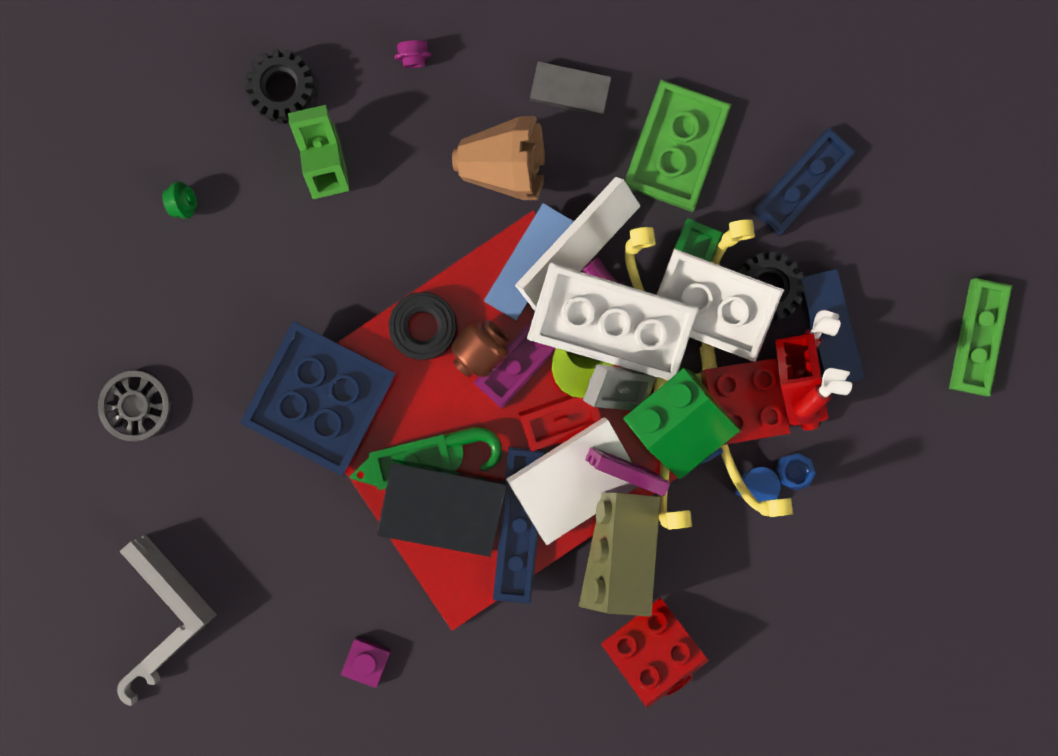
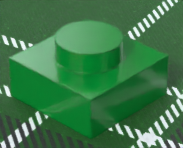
[671,218,723,262]

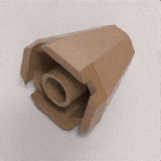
[452,116,545,200]

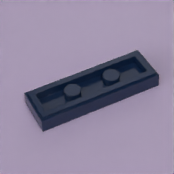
[751,127,857,236]
[801,269,865,382]

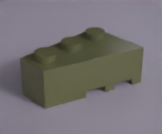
[579,493,660,616]

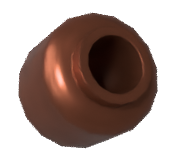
[452,320,509,377]

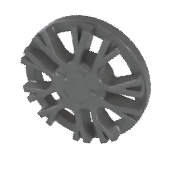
[98,371,172,441]

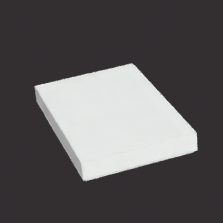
[657,249,784,362]
[506,417,638,545]

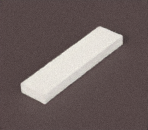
[515,177,640,310]

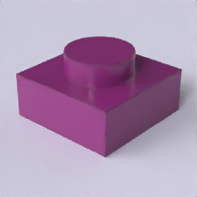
[341,636,391,688]

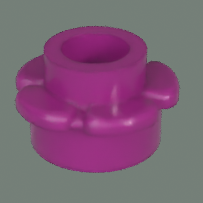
[394,40,432,68]

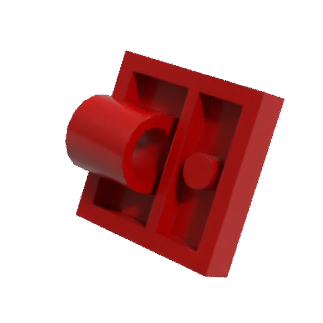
[700,358,790,445]
[601,597,709,708]

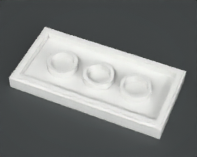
[527,263,698,380]

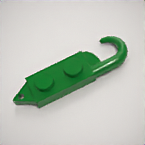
[350,427,502,490]

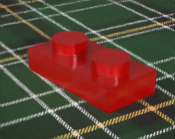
[518,395,601,452]

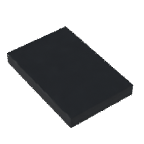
[377,459,507,557]

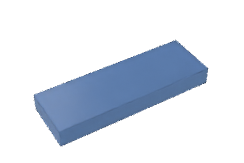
[484,203,574,321]

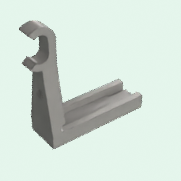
[117,535,217,706]

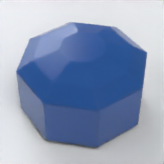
[775,452,816,491]

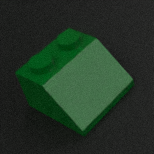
[623,368,741,479]

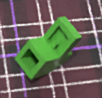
[288,105,350,199]

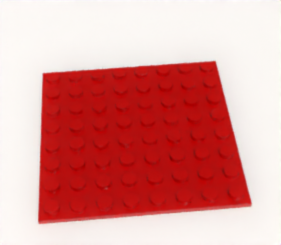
[337,211,678,631]

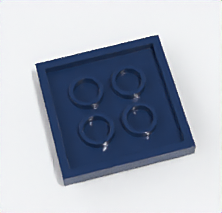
[240,321,397,476]

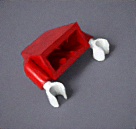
[775,310,852,430]

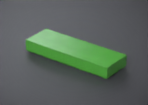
[949,278,1012,397]

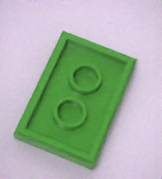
[625,80,732,212]

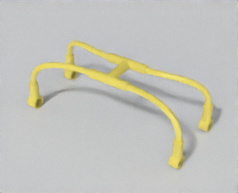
[625,220,793,530]

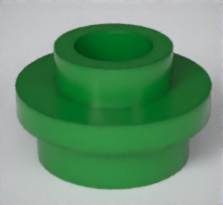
[162,181,197,219]

